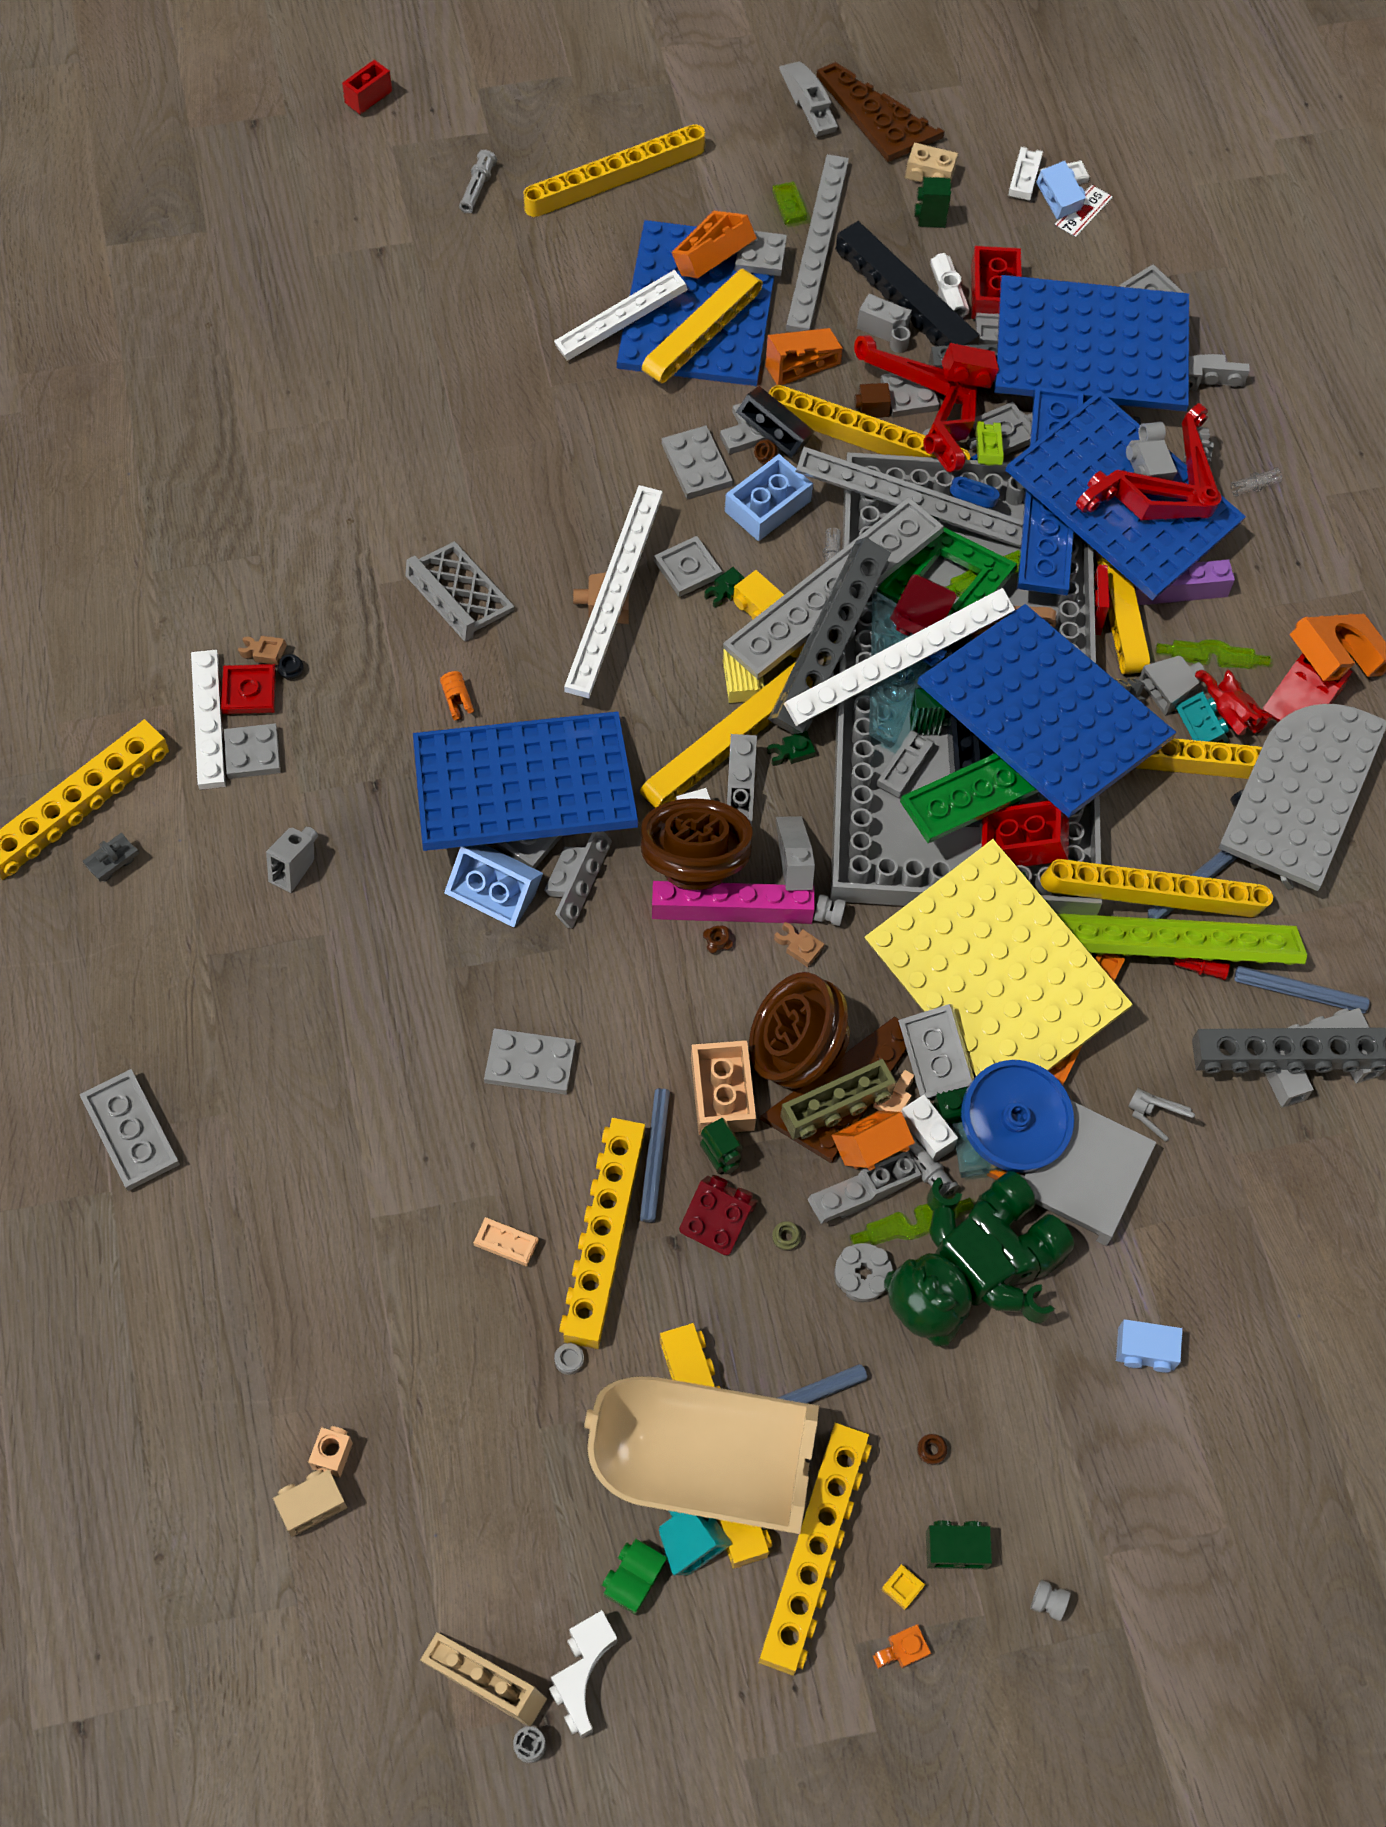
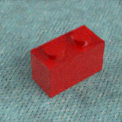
[342,59,392,115]
[942,343,999,388]

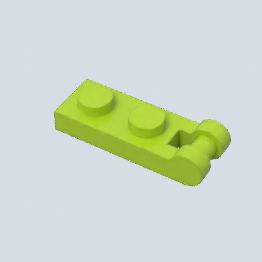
[975,421,1004,466]

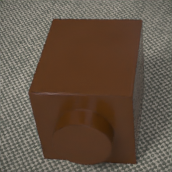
[854,383,891,418]

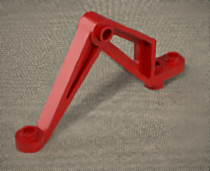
[854,335,977,472]
[1076,403,1221,520]

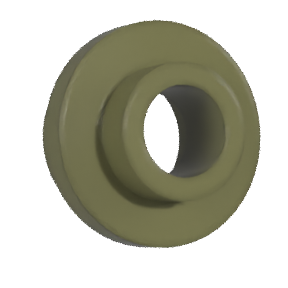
[772,1222,801,1250]

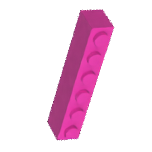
[652,881,814,924]

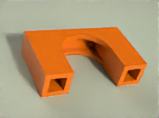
[1289,614,1386,681]

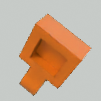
[873,1624,931,1668]

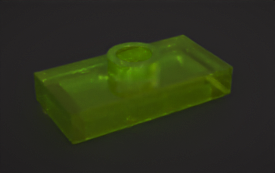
[772,182,807,225]

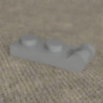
[877,730,935,797]

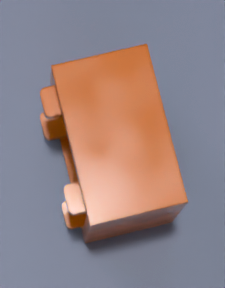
[832,1111,915,1170]

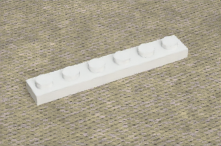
[554,270,688,361]
[191,650,226,790]

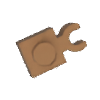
[238,636,287,665]
[774,922,824,967]

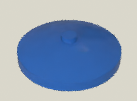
[961,1060,1074,1173]

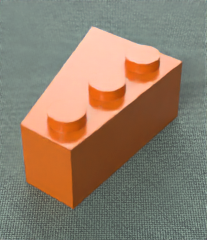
[671,210,757,278]
[765,328,843,385]

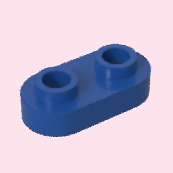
[950,477,1000,508]

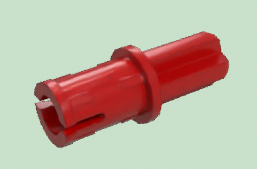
[1174,957,1230,981]

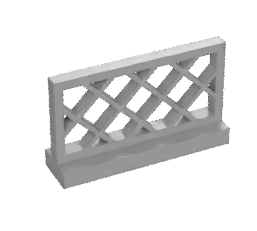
[405,541,514,642]

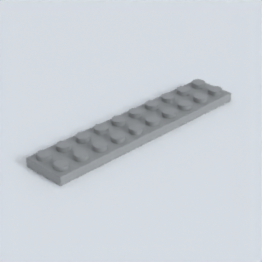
[723,497,944,680]

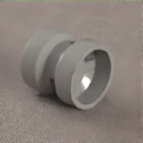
[814,894,846,926]
[1030,1579,1071,1621]
[513,1726,546,1763]

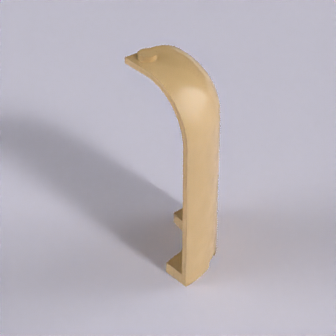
[584,1377,819,1534]

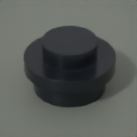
[278,654,304,679]

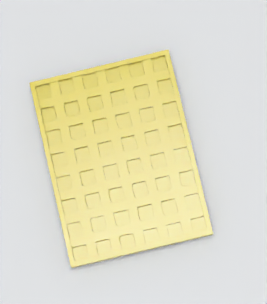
[865,839,1133,1076]

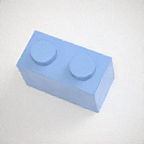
[1036,161,1086,220]
[1116,1319,1182,1372]

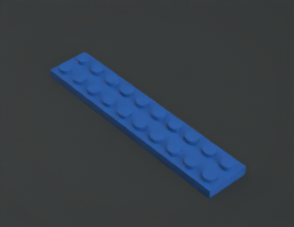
[1017,386,1084,596]

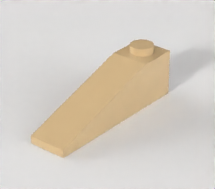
[420,1632,547,1726]

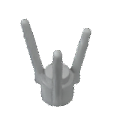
[1128,1088,1195,1142]

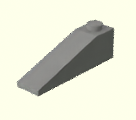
[776,816,815,891]

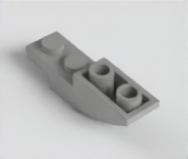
[779,61,838,137]
[1189,354,1250,391]
[727,734,757,826]
[808,1151,922,1224]

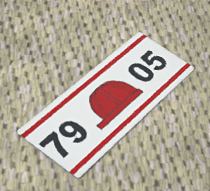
[1055,185,1112,236]

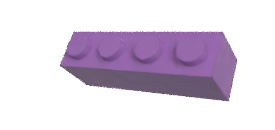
[1133,560,1235,605]

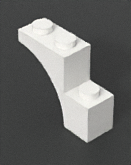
[549,1611,617,1739]

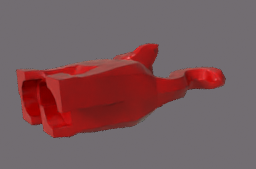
[1195,670,1273,735]

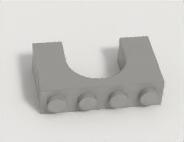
[1254,1008,1384,1108]

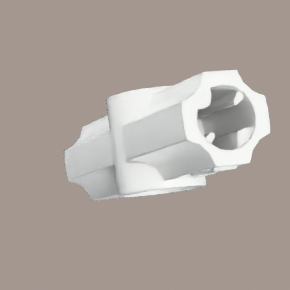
[930,253,969,318]

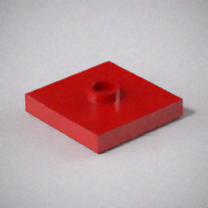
[1094,565,1110,635]
[221,664,276,714]

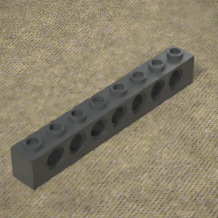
[768,537,891,734]
[1192,1028,1386,1073]

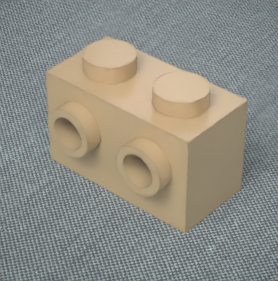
[905,143,958,182]
[273,1469,347,1537]

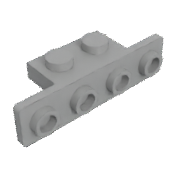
[544,831,612,928]

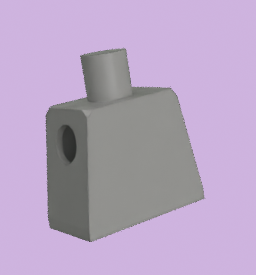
[1139,656,1205,716]
[266,827,318,893]

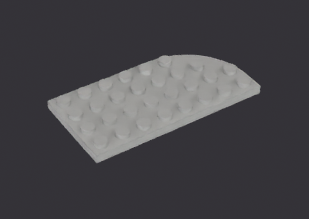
[1218,704,1386,891]

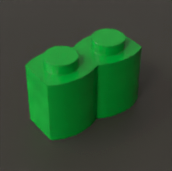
[602,1539,667,1615]

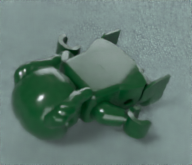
[884,1171,1074,1347]

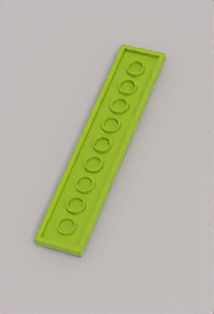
[1056,913,1307,965]

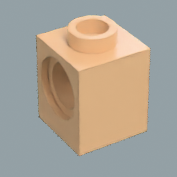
[308,1426,353,1477]

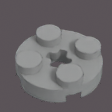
[834,1243,893,1302]

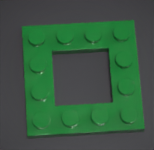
[877,527,1017,617]

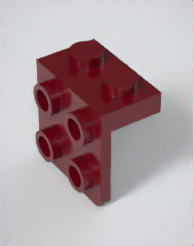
[890,574,957,636]
[679,1175,758,1255]

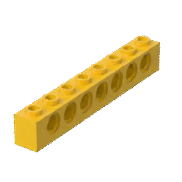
[0,719,169,880]
[559,1118,645,1349]
[758,1423,872,1676]

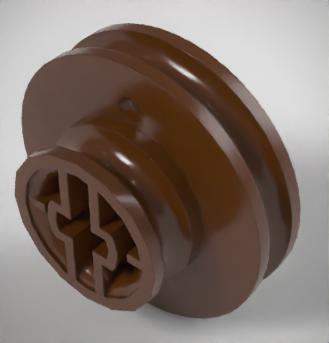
[641,798,753,890]
[749,972,850,1088]

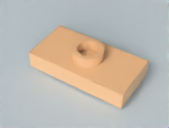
[474,1217,538,1266]

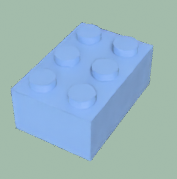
[725,454,813,541]

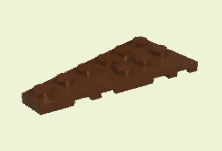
[816,62,945,162]
[760,1016,907,1163]

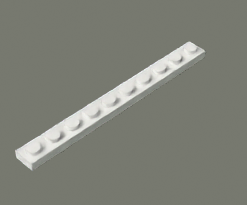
[564,485,662,698]
[784,588,1015,726]

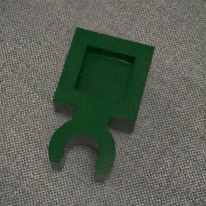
[704,567,745,608]
[767,731,816,766]

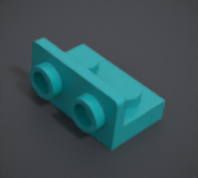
[1175,691,1230,743]

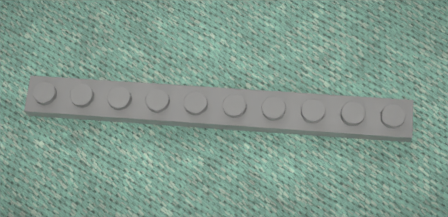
[786,154,849,332]
[795,447,1023,548]

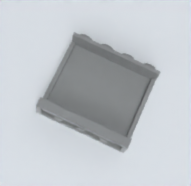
[1019,1101,1156,1246]

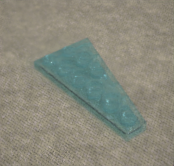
[869,592,927,748]

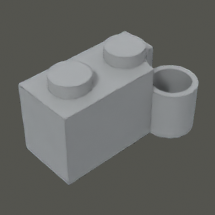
[857,294,911,353]
[1126,422,1177,481]

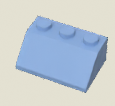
[444,844,543,927]

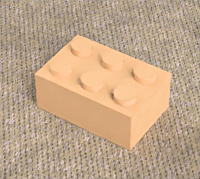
[691,1041,756,1135]

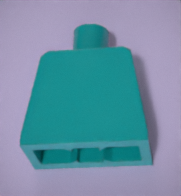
[659,1510,732,1576]

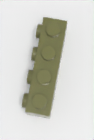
[780,1059,896,1140]

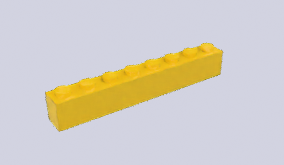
[660,1323,772,1569]

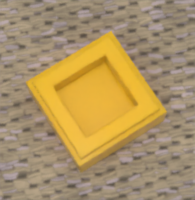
[881,1564,925,1610]

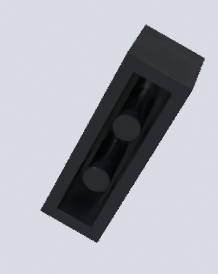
[736,386,815,458]

